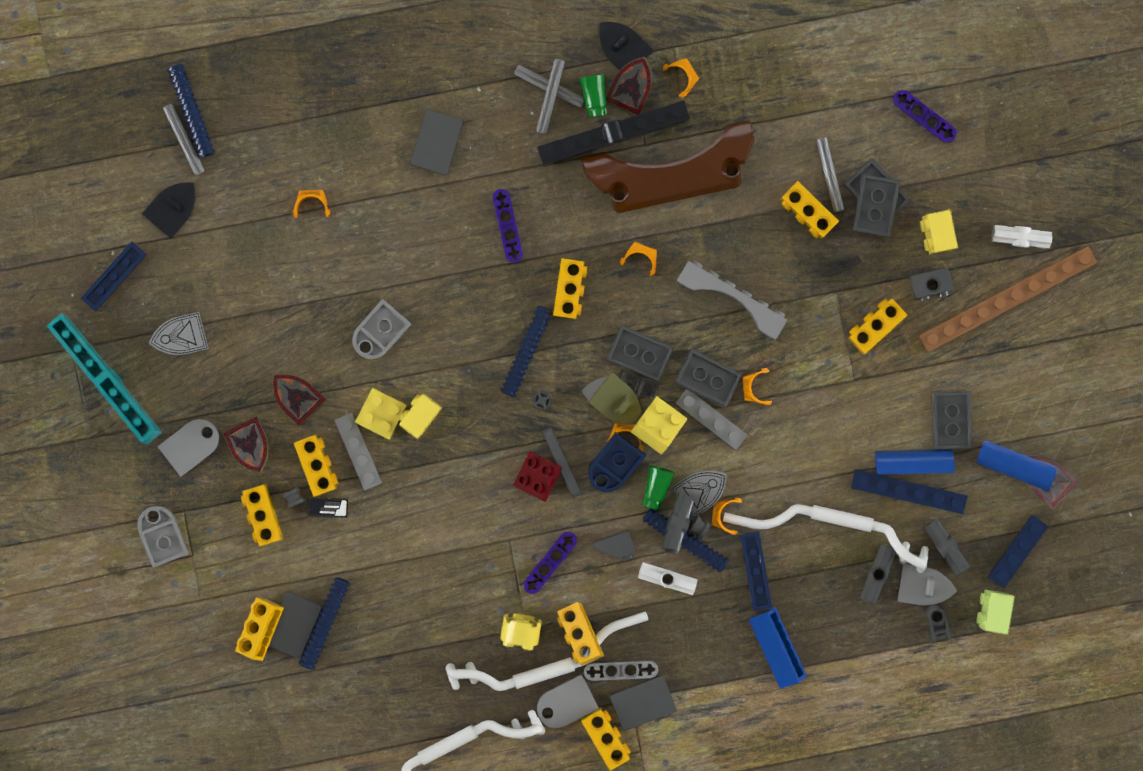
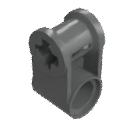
[926,605,952,644]

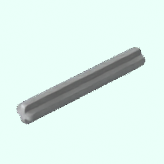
[536,59,565,134]
[514,65,585,108]
[163,104,204,175]
[817,137,844,212]

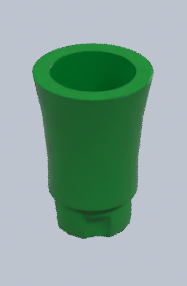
[578,74,607,118]
[642,465,675,510]

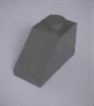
[592,530,636,561]

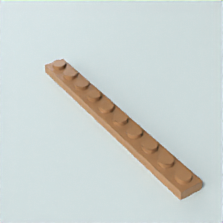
[918,246,1097,352]

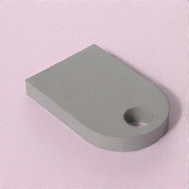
[352,299,412,359]
[158,419,220,477]
[137,506,190,568]
[537,674,599,728]

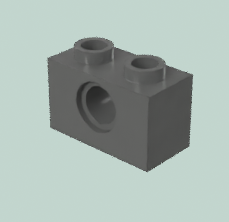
[909,267,954,302]

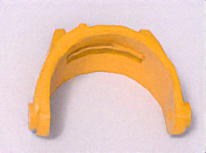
[662,58,699,98]
[293,190,330,218]
[619,241,657,277]
[742,368,772,405]
[608,423,644,451]
[711,497,742,535]

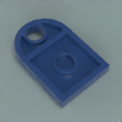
[588,432,646,492]

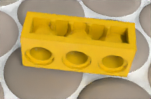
[780,181,839,239]
[553,258,587,319]
[847,298,908,354]
[294,435,338,497]
[241,484,283,546]
[235,597,284,661]
[557,602,604,666]
[581,707,631,771]

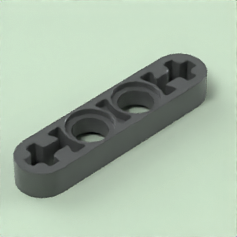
[542,426,582,498]

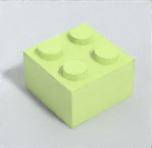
[976,589,1014,634]

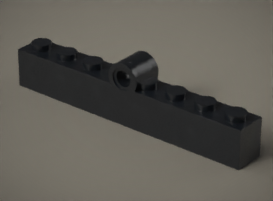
[537,100,690,167]

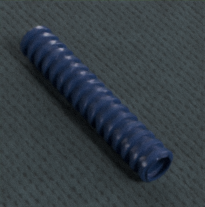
[167,64,215,158]
[500,306,553,397]
[643,508,728,573]
[299,577,350,670]

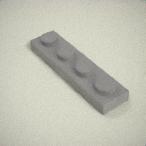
[675,389,747,450]
[335,413,382,491]

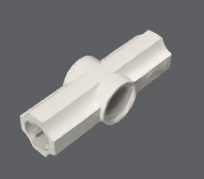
[991,225,1052,249]
[638,562,698,595]

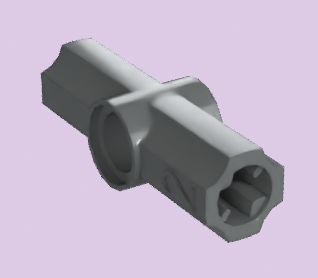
[662,495,694,554]
[923,518,970,575]
[860,544,896,604]

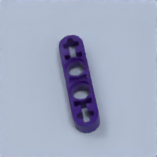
[893,90,957,143]
[493,189,523,263]
[524,531,577,594]

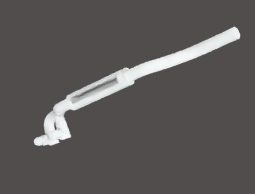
[723,504,929,573]
[446,611,648,691]
[401,710,545,771]

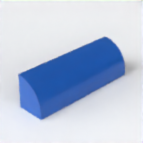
[976,440,1058,491]
[875,449,955,474]
[749,607,807,689]

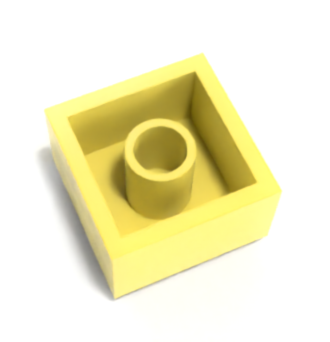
[920,210,958,254]
[355,388,408,440]
[399,394,443,439]
[631,396,688,455]

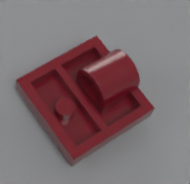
[513,451,562,502]

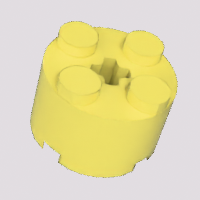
[500,614,542,650]

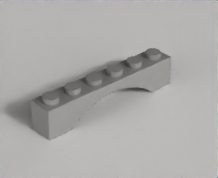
[676,260,787,340]

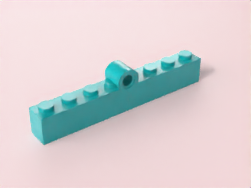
[47,313,162,445]

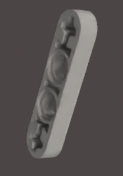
[584,660,658,681]

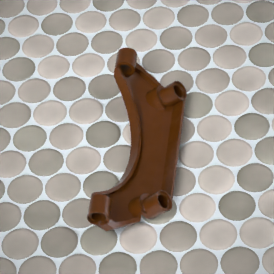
[581,120,754,213]

